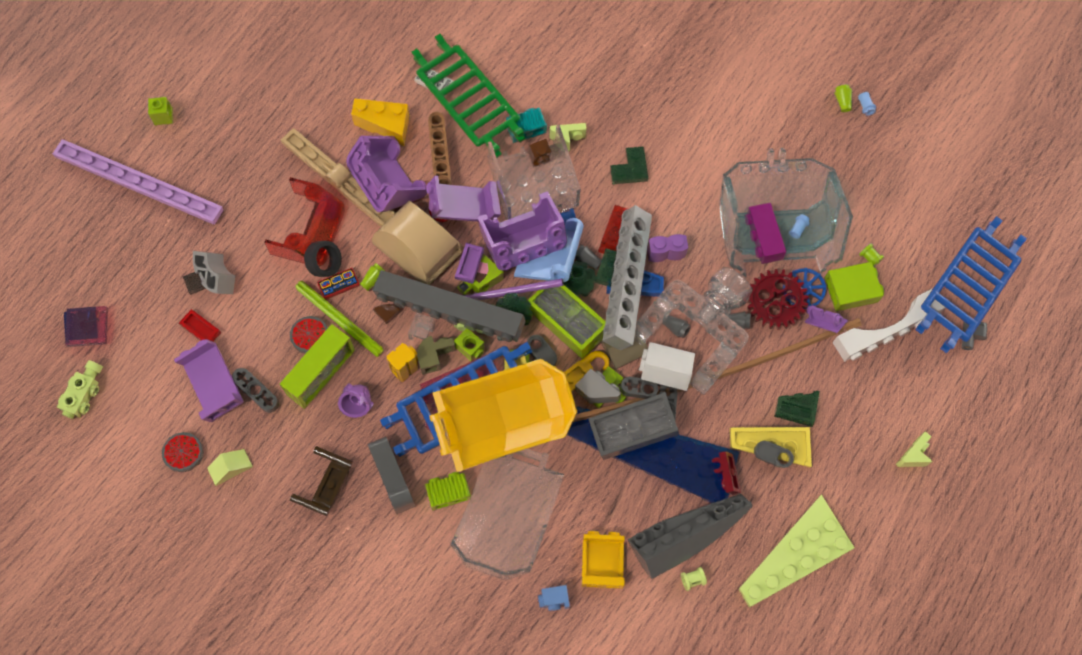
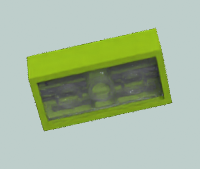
[527,285,606,359]
[280,324,355,409]

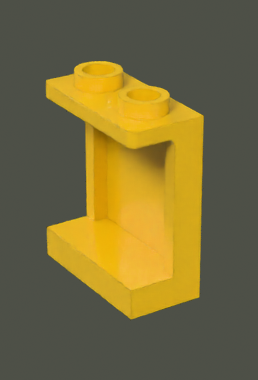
[581,531,625,589]

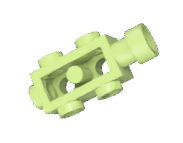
[57,360,103,419]

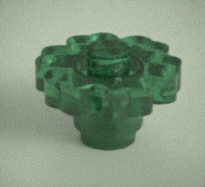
[563,261,596,298]
[495,293,533,326]

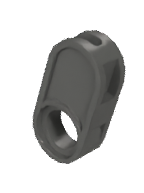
[527,335,557,366]
[754,441,794,468]

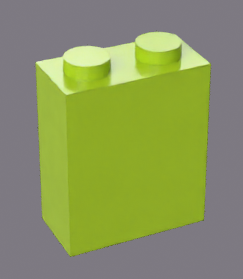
[824,262,884,312]

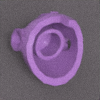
[338,383,374,418]

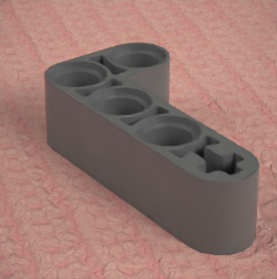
[368,436,416,515]

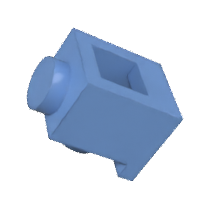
[538,585,570,611]

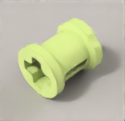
[681,567,707,591]

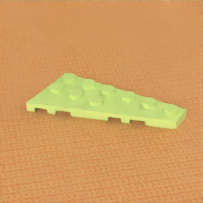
[739,495,854,608]

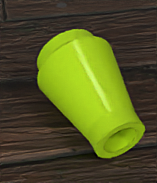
[834,84,852,112]
[360,263,385,291]

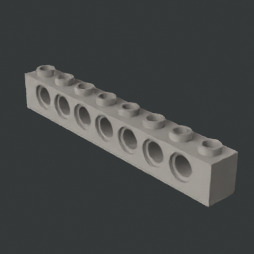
[603,205,652,350]

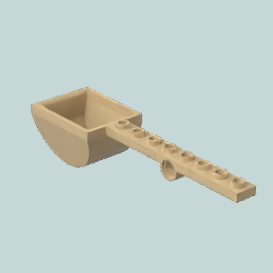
[281,128,464,285]

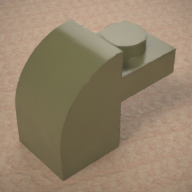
[417,336,456,375]

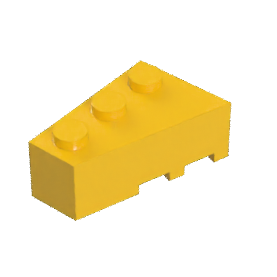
[351,98,410,146]

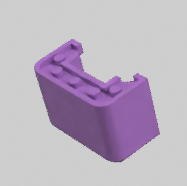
[477,191,567,270]

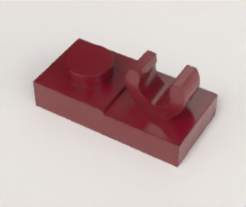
[712,451,741,495]

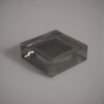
[183,272,206,295]

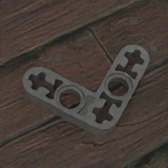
[620,377,677,419]

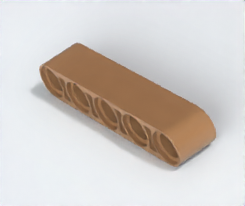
[428,112,452,185]

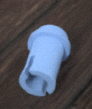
[858,92,876,116]
[789,214,810,239]

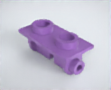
[805,305,848,333]

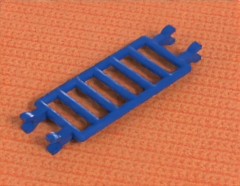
[915,216,1027,353]
[380,342,533,457]

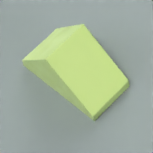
[207,449,253,486]

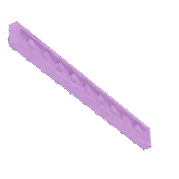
[52,139,224,225]

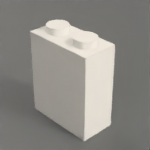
[639,342,695,391]

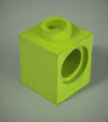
[148,97,173,125]
[454,328,485,362]

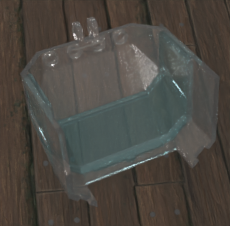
[719,148,853,278]

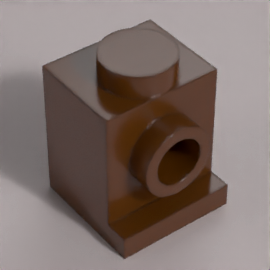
[527,139,552,167]

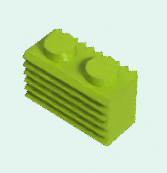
[425,472,471,511]

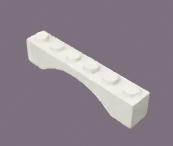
[833,289,945,362]

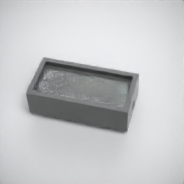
[588,393,679,460]

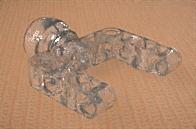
[634,267,752,395]

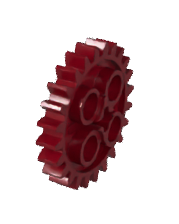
[746,269,809,330]

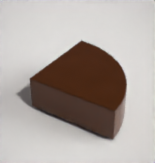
[373,304,401,324]

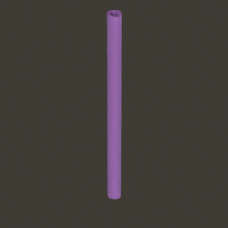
[463,279,563,301]

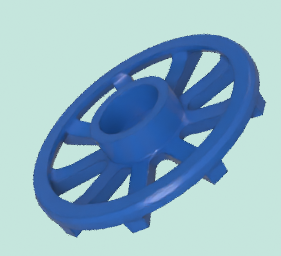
[783,268,826,309]

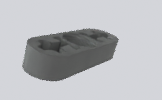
[232,368,279,413]

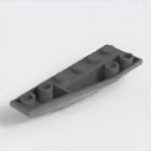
[627,494,753,579]

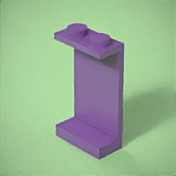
[427,176,501,222]
[174,339,244,422]

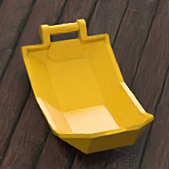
[429,359,577,472]

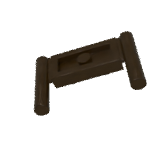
[290,446,353,516]

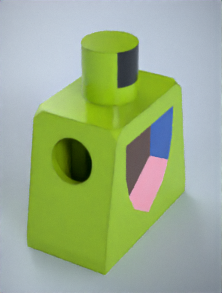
[457,254,504,295]

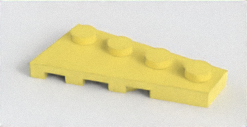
[730,427,812,467]

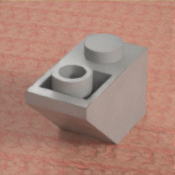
[575,369,621,404]

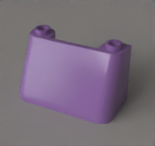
[346,136,427,212]

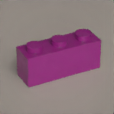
[745,202,786,264]

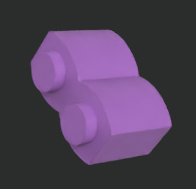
[647,234,688,262]

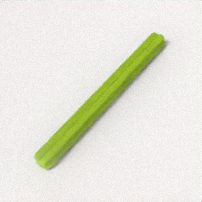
[295,281,384,357]

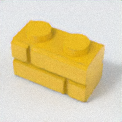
[386,343,418,382]

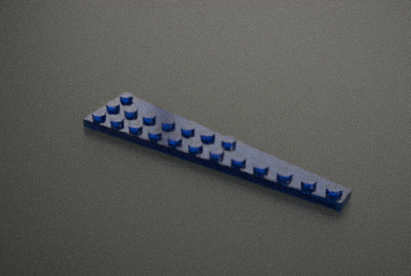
[567,406,739,504]

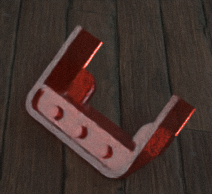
[264,177,345,267]

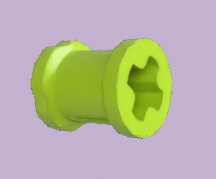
[859,243,884,267]

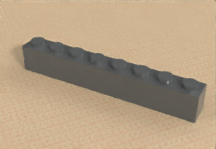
[372,270,526,342]

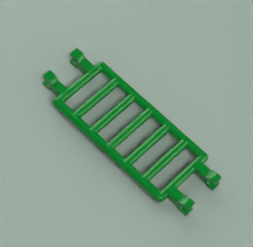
[411,34,525,158]

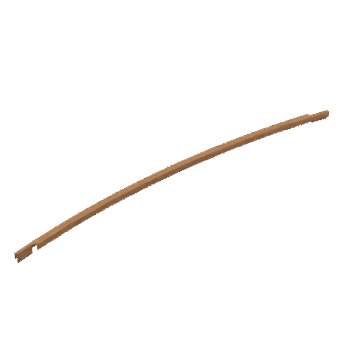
[573,318,862,422]

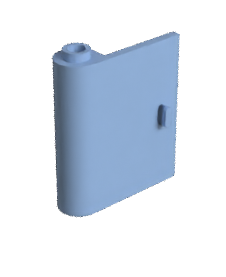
[514,218,584,282]

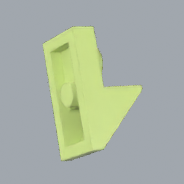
[549,123,586,152]
[896,431,932,467]

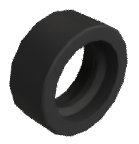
[304,241,342,277]

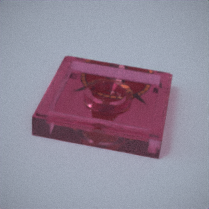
[65,306,108,347]

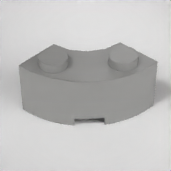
[193,251,235,294]

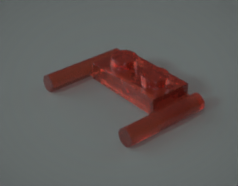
[598,205,628,258]

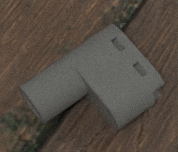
[961,321,987,350]

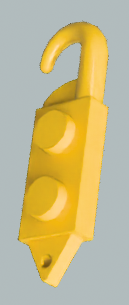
[565,351,609,392]

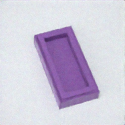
[455,243,484,284]

